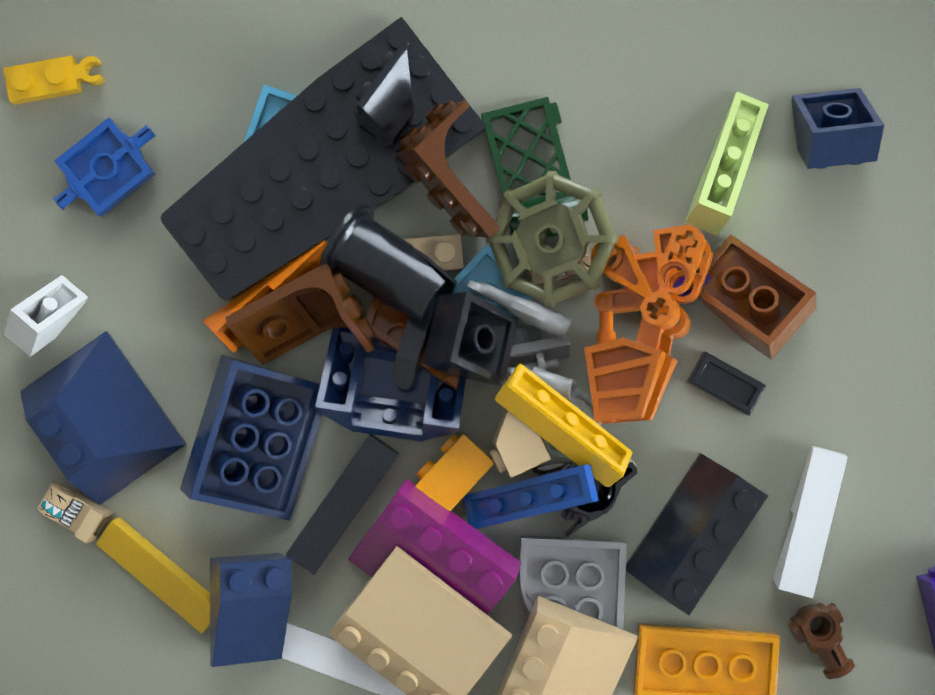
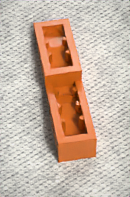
[202,240,327,353]

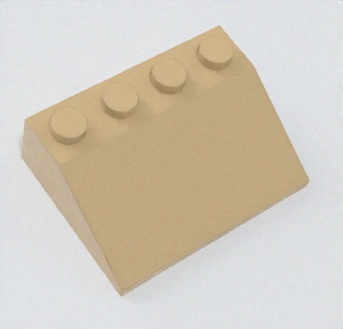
[328,546,512,695]
[495,596,638,695]

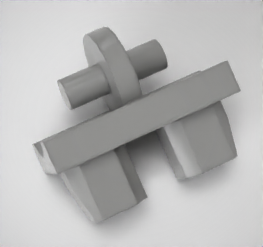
[508,328,570,371]

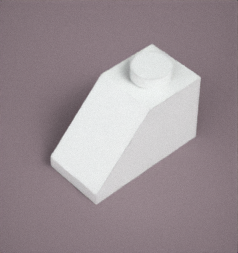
[3,275,88,357]

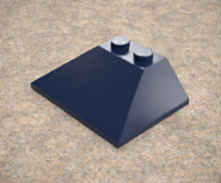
[315,328,466,442]
[20,331,186,505]

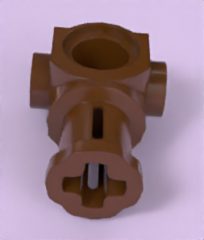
[788,603,855,679]

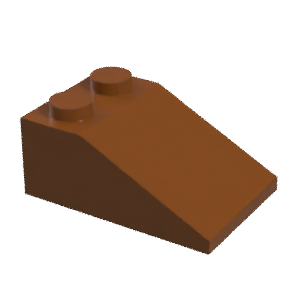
[689,234,816,360]

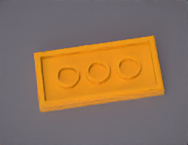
[633,623,780,695]

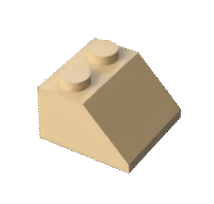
[489,408,551,478]

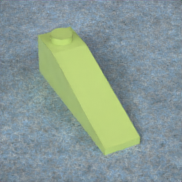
[685,92,769,236]

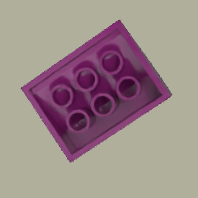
[348,479,522,614]

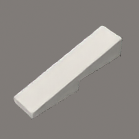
[773,445,848,598]

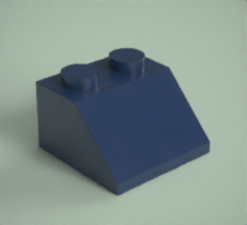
[792,88,884,169]

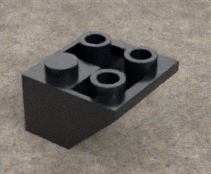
[355,45,414,148]

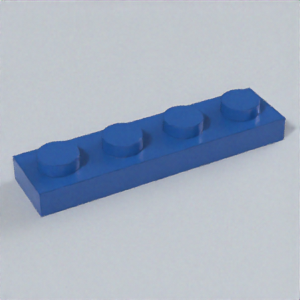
[463,464,599,529]

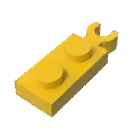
[3,55,105,105]

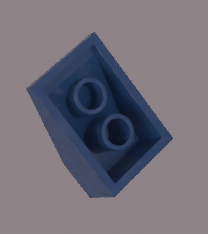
[210,553,292,667]

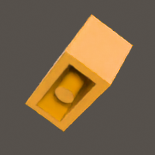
[415,432,494,512]

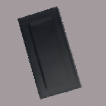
[687,351,767,416]

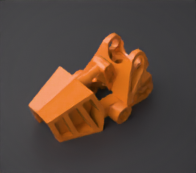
[584,225,713,424]

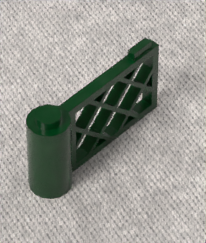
[481,97,589,239]

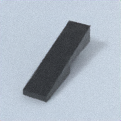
[285,434,399,575]

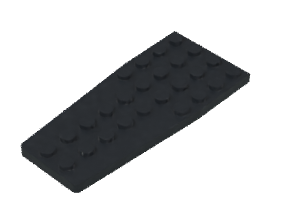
[161,16,486,301]

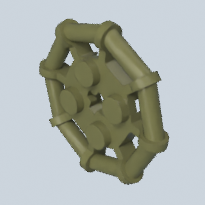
[486,171,619,308]

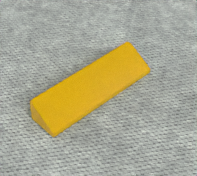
[495,363,633,487]
[96,517,210,634]

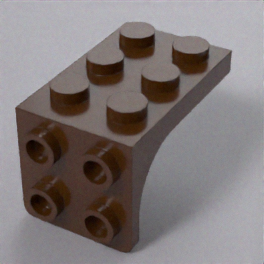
[395,100,500,238]
[225,262,375,365]

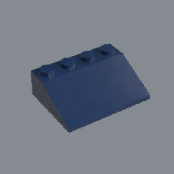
[180,355,322,520]

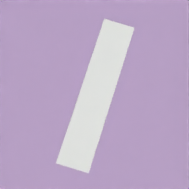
[282,623,406,695]

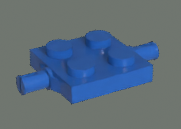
[53,118,156,217]

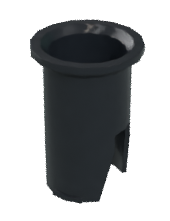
[320,204,457,321]

